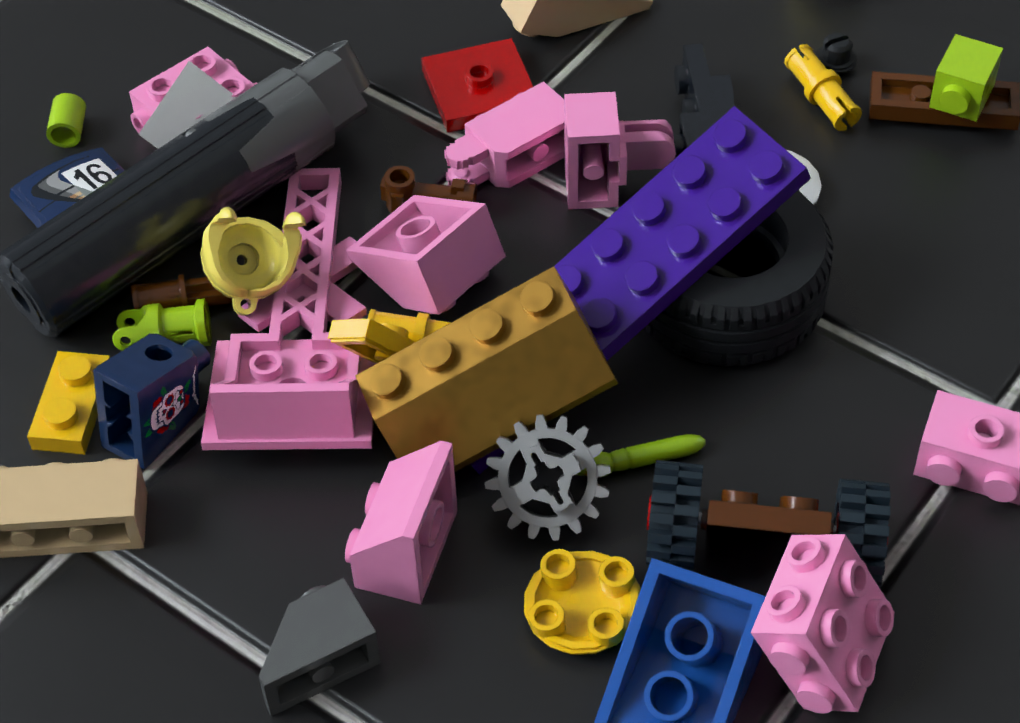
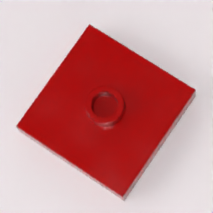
[421,38,533,133]

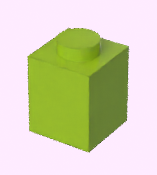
[929,34,1003,122]

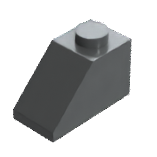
[259,578,381,717]

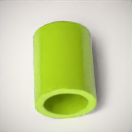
[46,93,86,148]

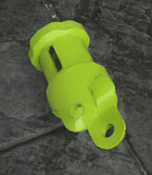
[113,298,212,351]

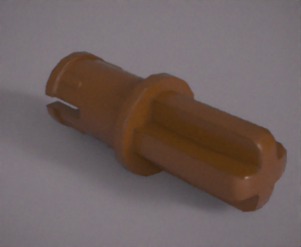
[131,274,232,309]

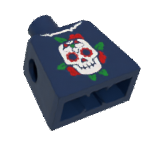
[93,334,211,470]

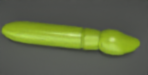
[575,434,706,477]

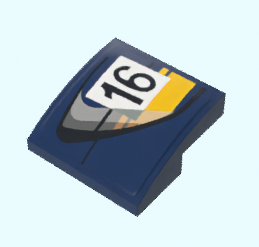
[9,147,124,228]

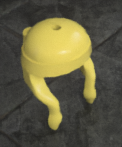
[200,207,306,316]

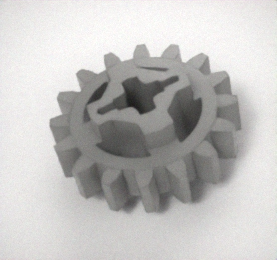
[485,414,611,541]

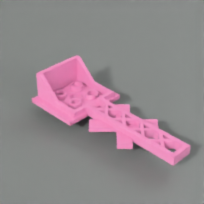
[201,168,377,451]

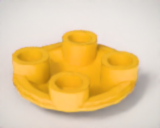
[524,549,641,655]

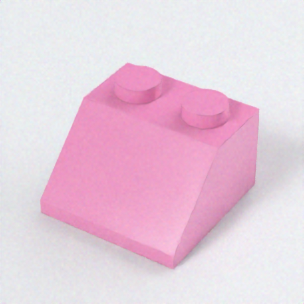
[346,195,506,315]
[345,441,458,605]

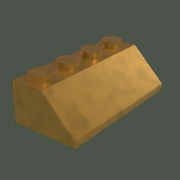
[355,266,618,472]

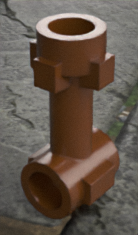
[380,166,477,213]

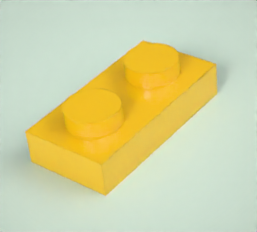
[27,351,110,455]

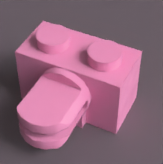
[564,92,676,209]

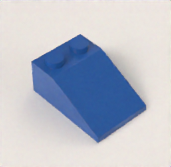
[594,558,766,723]

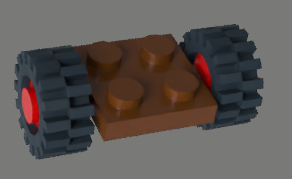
[646,460,891,588]

